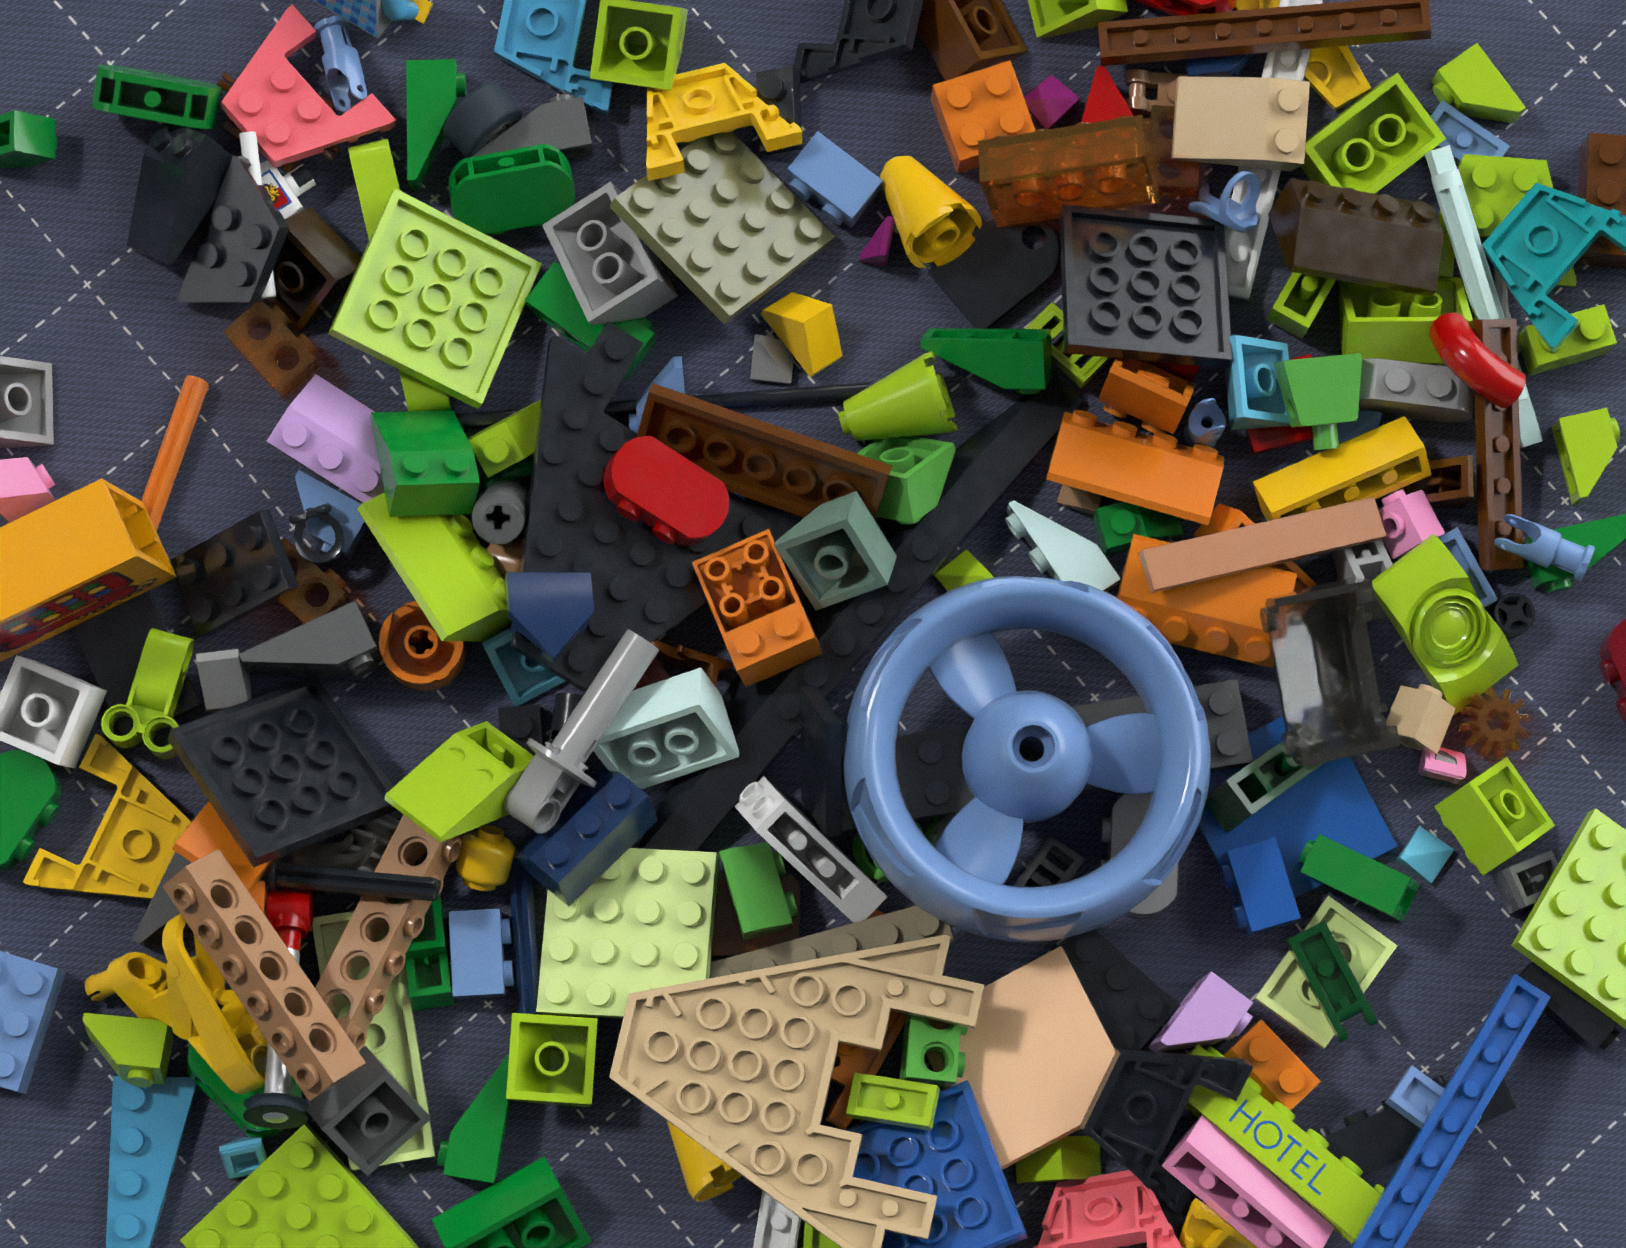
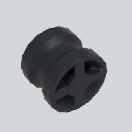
[1489,593,1536,639]

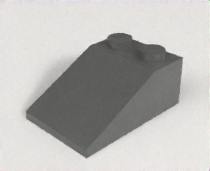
[239,601,382,678]

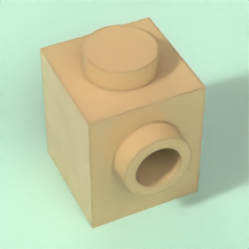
[1382,684,1456,754]

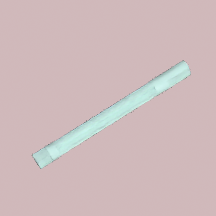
[1425,145,1543,448]

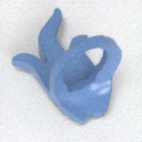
[1188,171,1261,233]

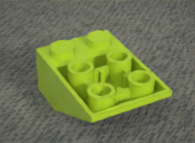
[384,721,534,843]

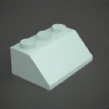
[593,668,739,789]

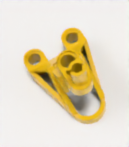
[85,913,268,1094]

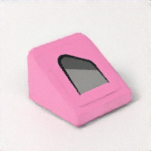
[1418,747,1467,784]

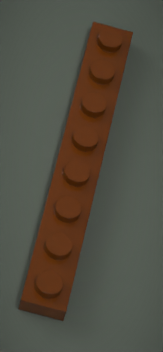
[1098,0,1432,66]

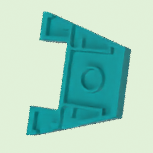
[1482,183,1626,353]

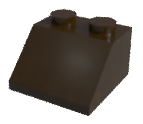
[267,207,361,333]

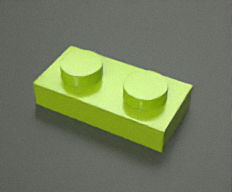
[846,1072,940,1131]

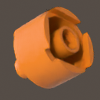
[379,601,467,691]

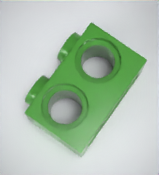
[899,1013,968,1088]

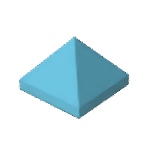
[219,1137,267,1179]

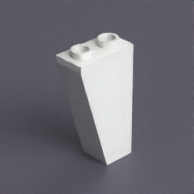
[735,776,887,923]

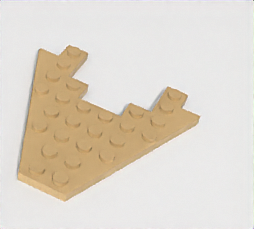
[609,935,984,1248]

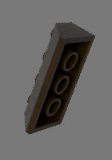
[1268,178,1444,297]

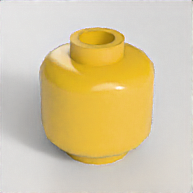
[455,825,515,891]

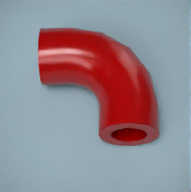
[1429,313,1526,408]

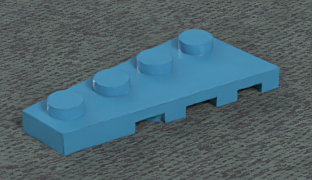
[106,1076,198,1248]

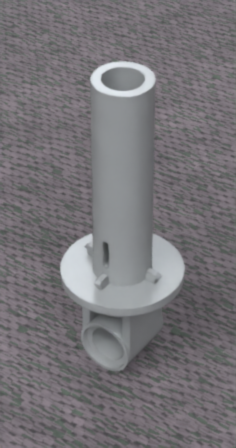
[504,629,659,833]

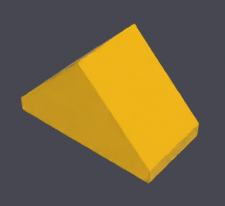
[760,292,843,378]

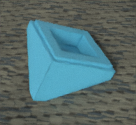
[1396,826,1454,884]

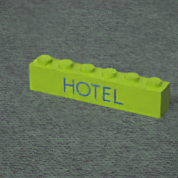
[1185,1044,1385,1244]

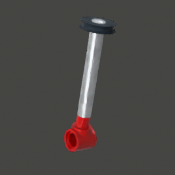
[243,889,314,1129]

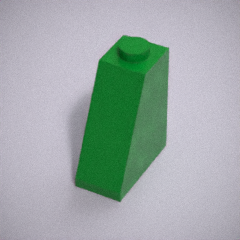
[1299,834,1421,922]

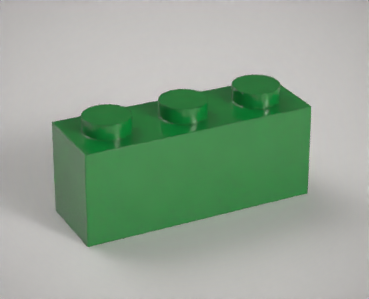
[525,261,655,381]

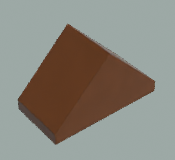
[1400,455,1474,508]

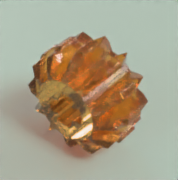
[1459,687,1531,759]

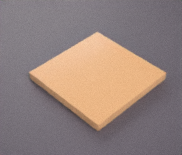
[926,946,1116,1170]

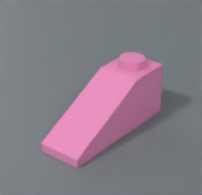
[0,457,55,523]

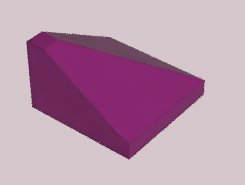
[1024,75,1080,132]
[859,216,895,267]

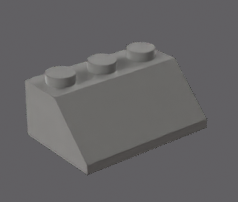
[542,181,678,325]

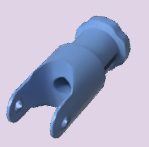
[314,15,367,113]
[1183,398,1226,448]
[1494,514,1595,582]

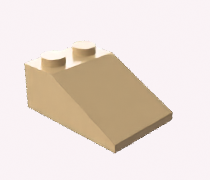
[1171,76,1310,171]

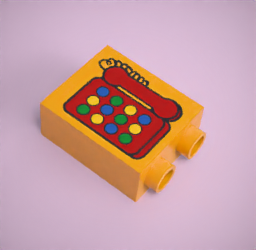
[0,478,177,662]

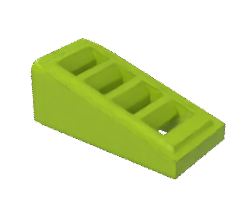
[1025,302,1111,389]

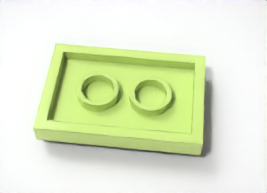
[1254,896,1398,1049]

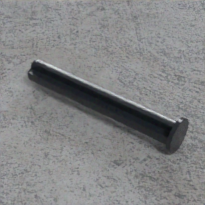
[269,858,440,901]

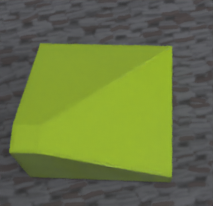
[934,549,994,592]

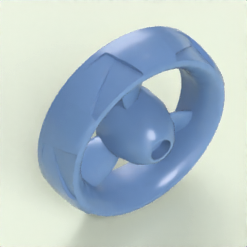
[843,576,1211,942]

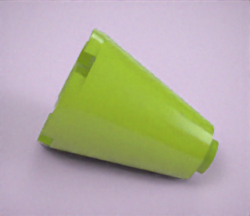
[838,351,958,441]

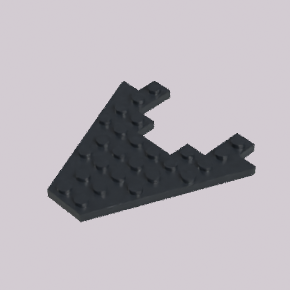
[511,321,804,692]

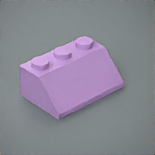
[267,374,385,503]
[1148,971,1253,1052]

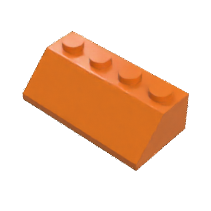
[1046,410,1224,525]
[1116,534,1297,668]

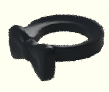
[289,503,344,563]

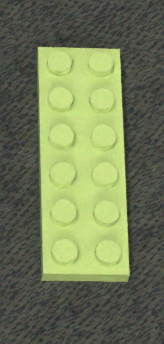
[313,911,436,1171]

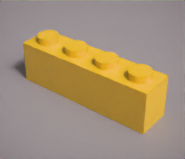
[1253,416,1431,521]

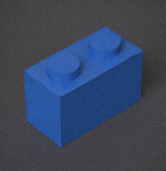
[1219,837,1301,936]

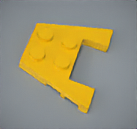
[646,63,802,181]
[23,734,192,900]

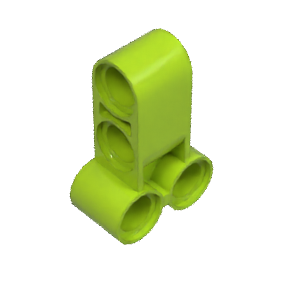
[101,628,194,759]

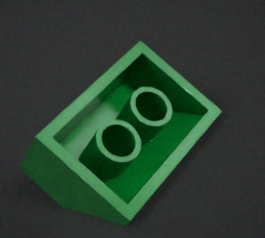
[432,1156,592,1248]

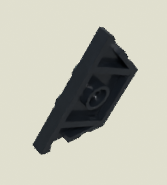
[177,155,290,303]

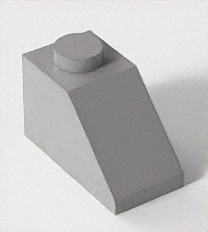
[196,649,252,714]

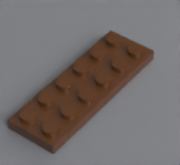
[636,383,892,520]

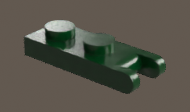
[1285,920,1378,1043]

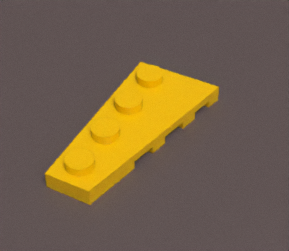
[1234,0,1371,111]

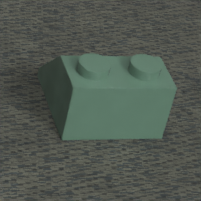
[774,491,897,611]

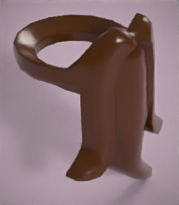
[651,640,733,687]

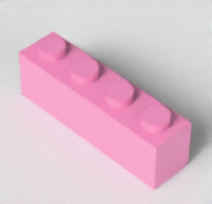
[1162,1115,1335,1248]

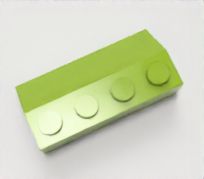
[357,493,512,642]

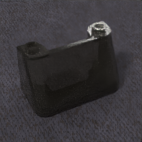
[1260,577,1400,766]

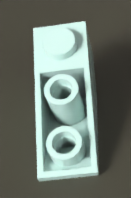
[1005,500,1120,592]

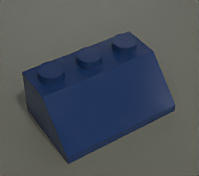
[513,769,658,907]

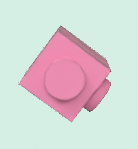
[1378,489,1445,559]

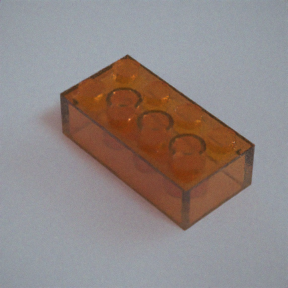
[978,115,1159,227]

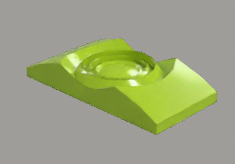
[1367,534,1518,715]

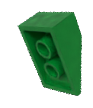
[370,410,480,517]

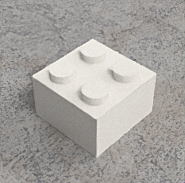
[0,655,107,768]

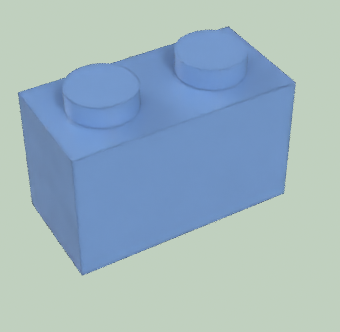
[787,131,883,228]
[449,909,514,999]

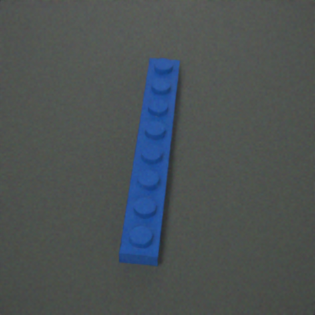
[1350,974,1551,1248]

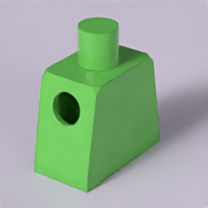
[1274,353,1362,450]

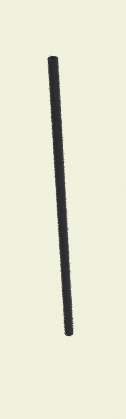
[455,382,872,429]

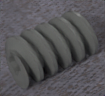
[472,480,530,545]

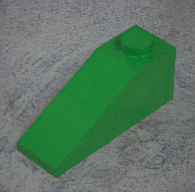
[406,59,466,191]
[921,328,1053,394]
[1523,514,1626,593]
[437,1054,511,1184]

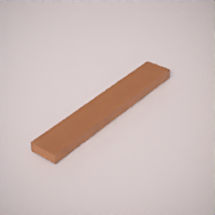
[1138,497,1386,594]

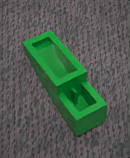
[397,893,455,1011]

